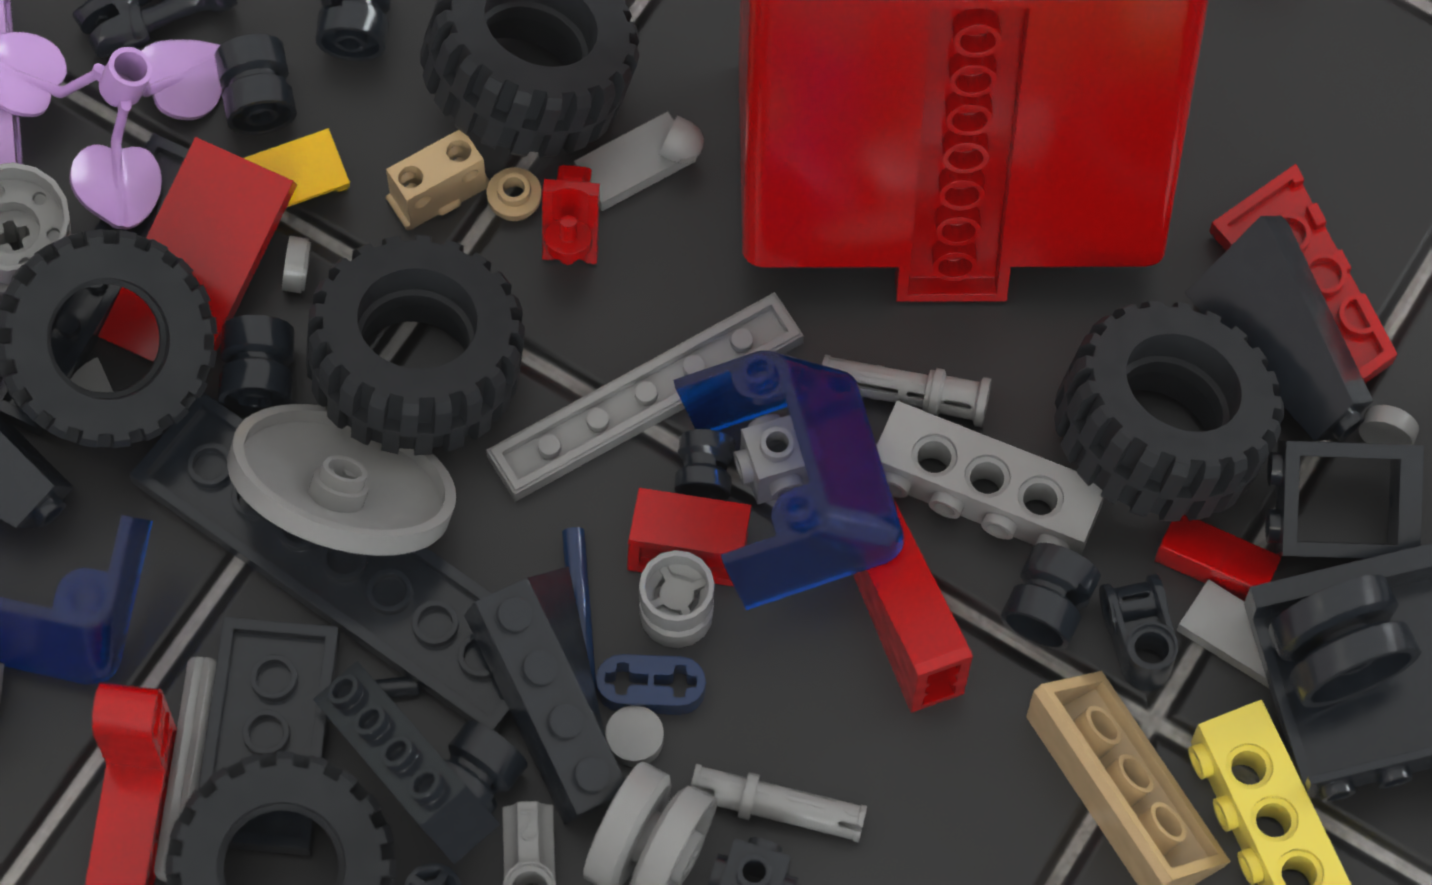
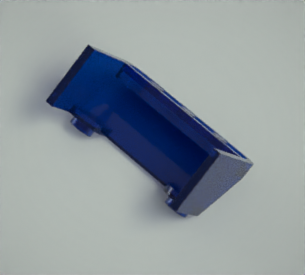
[673,350,905,610]
[0,515,153,684]

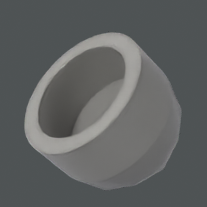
[658,115,704,164]

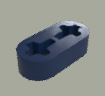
[596,654,706,715]

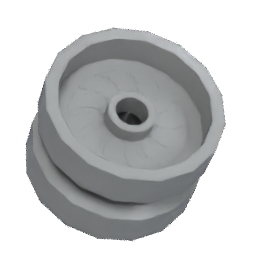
[583,762,717,885]

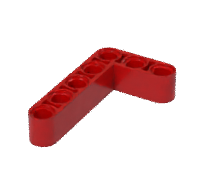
[85,683,177,885]

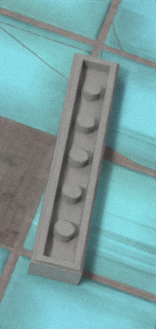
[486,292,804,502]

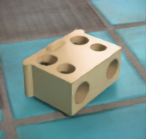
[386,130,490,230]

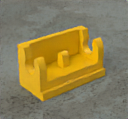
[244,128,350,207]

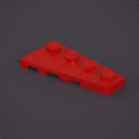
[1209,164,1398,383]

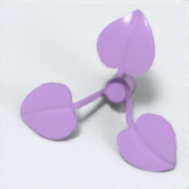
[0,32,223,230]

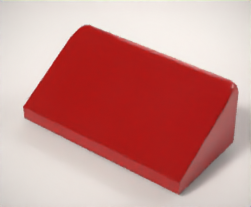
[1154,515,1282,601]

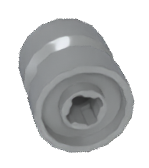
[639,550,715,648]

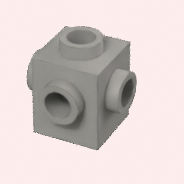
[733,414,819,505]

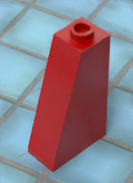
[835,492,973,713]

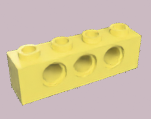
[1188,699,1351,885]

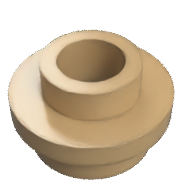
[487,167,542,221]

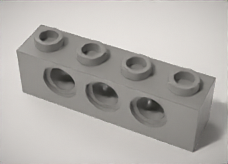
[868,401,1104,555]

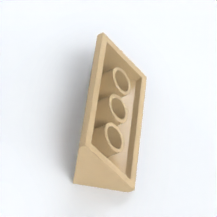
[1026,671,1231,885]

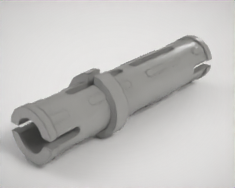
[691,764,867,843]

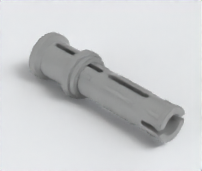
[818,354,992,428]

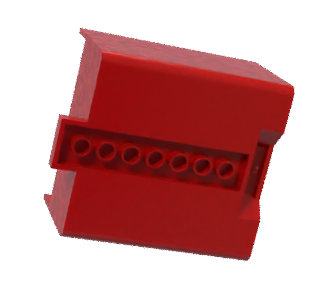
[739,0,1209,302]

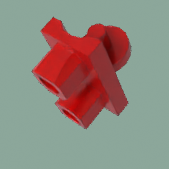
[542,165,600,265]

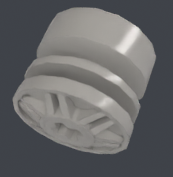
[0,162,72,300]

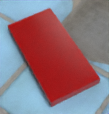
[98,137,297,363]

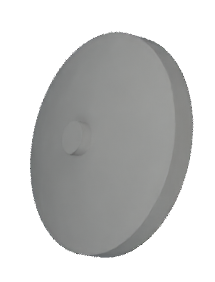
[227,404,456,556]

